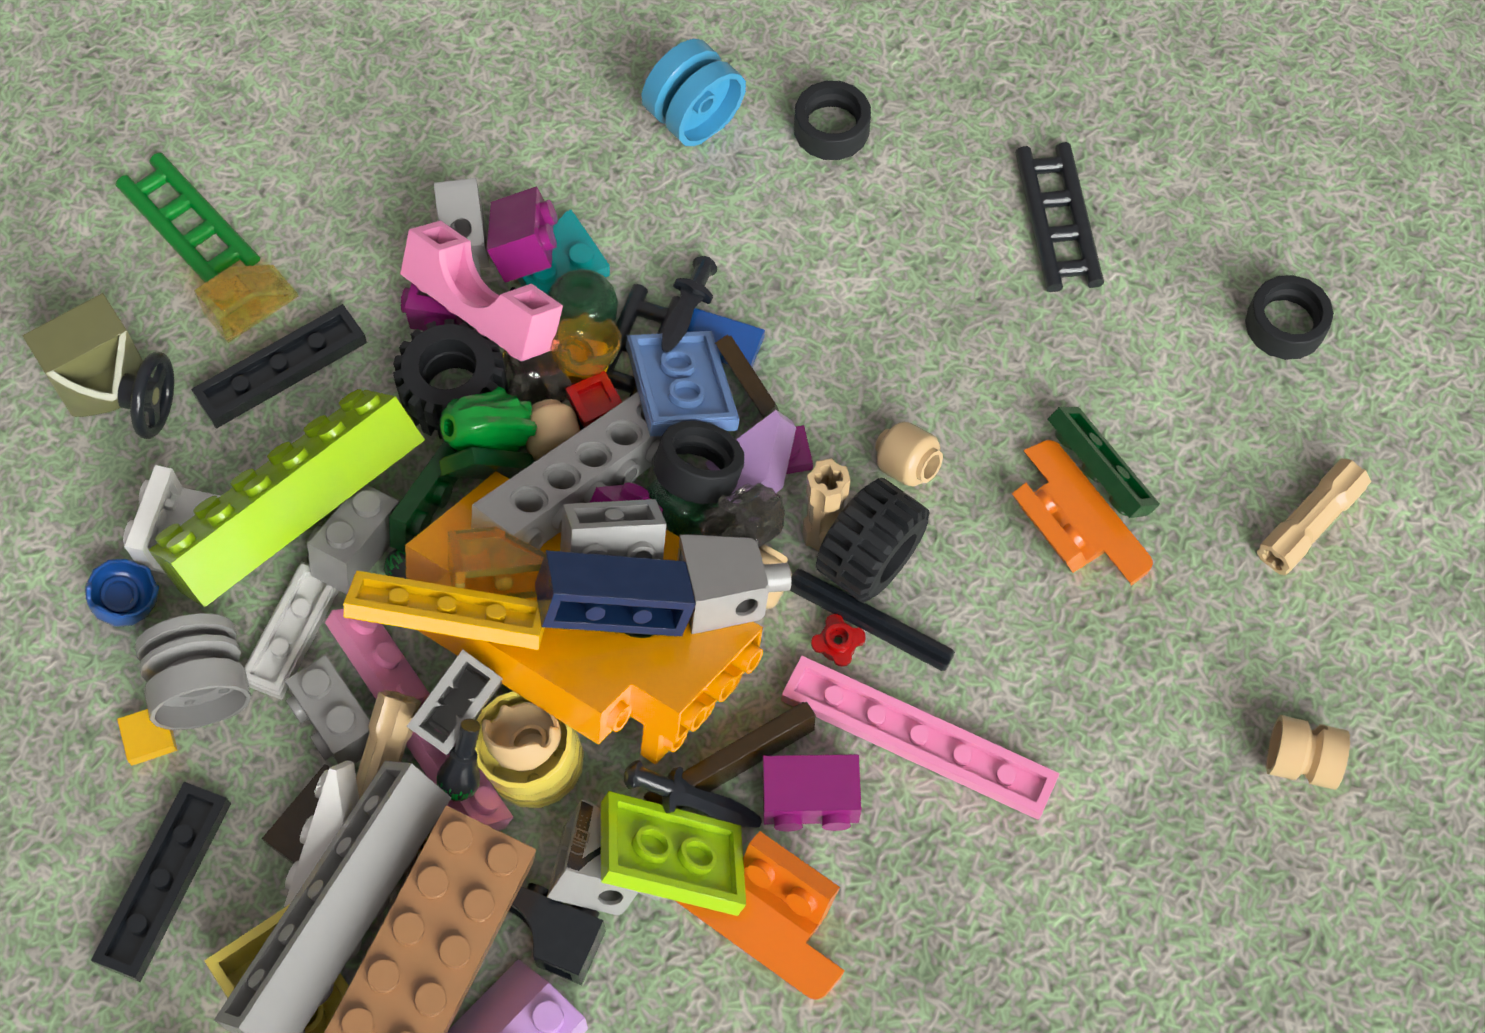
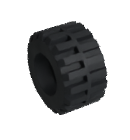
[393,319,509,439]
[816,477,930,603]

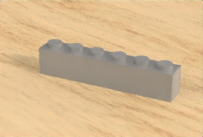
[214,761,451,1033]

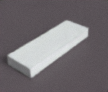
[244,561,339,700]

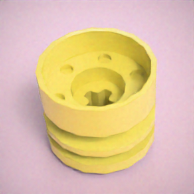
[475,691,584,808]

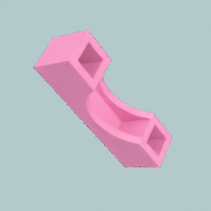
[400,220,563,362]

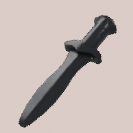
[661,256,717,352]
[624,760,762,828]

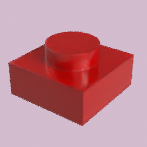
[565,370,622,428]

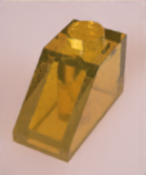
[194,265,299,343]
[448,526,545,599]

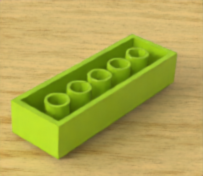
[148,389,425,608]

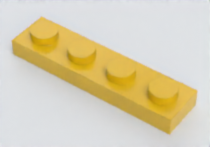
[343,570,545,650]

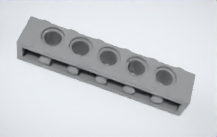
[471,392,662,567]

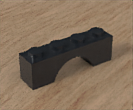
[509,883,606,986]

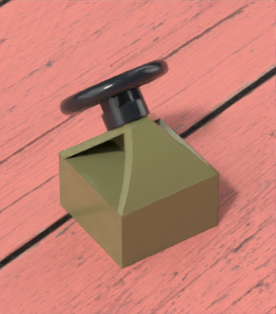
[22,293,174,439]

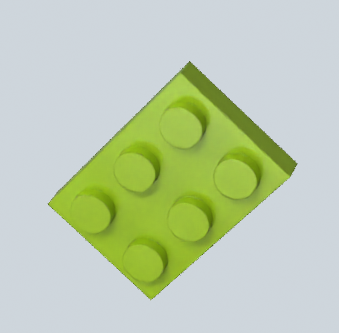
[601,791,746,916]

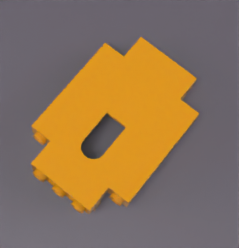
[405,471,763,765]

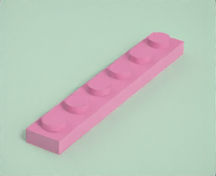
[325,608,513,831]
[781,656,1060,820]

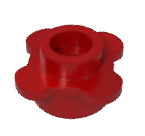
[811,614,866,667]

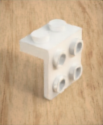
[123,465,220,573]

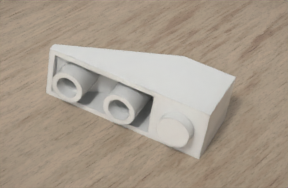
[284,760,360,907]

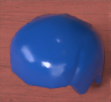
[85,559,159,627]

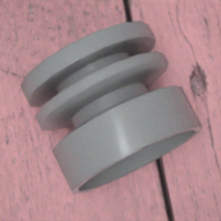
[135,613,251,730]

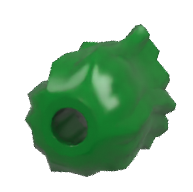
[439,386,537,452]

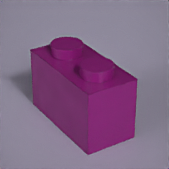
[487,186,558,283]
[762,754,862,832]

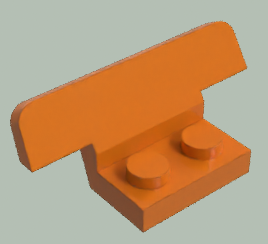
[1012,440,1153,586]
[676,831,845,1000]

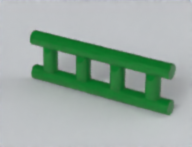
[116,153,260,292]

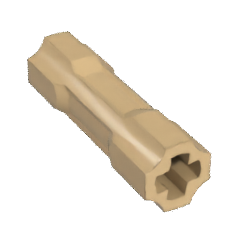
[802,458,850,552]
[1256,458,1371,575]
[356,690,422,799]

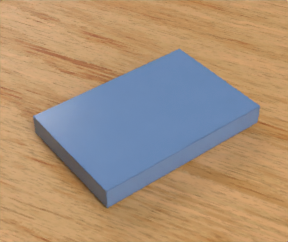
[626,331,740,436]

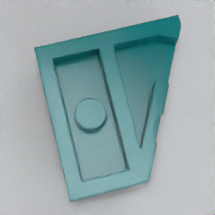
[517,209,610,299]

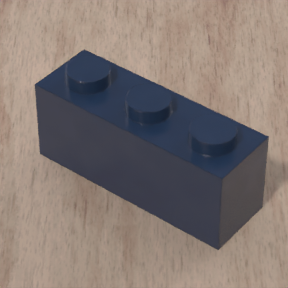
[535,550,696,636]

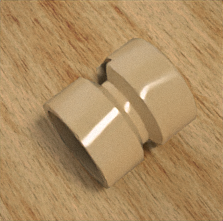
[1266,715,1350,790]

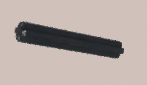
[790,569,955,671]

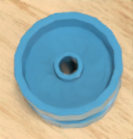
[641,38,746,146]

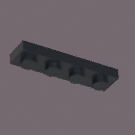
[191,304,367,429]
[91,782,231,982]

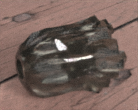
[502,340,573,406]
[699,483,785,548]

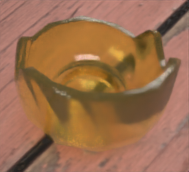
[550,312,622,376]

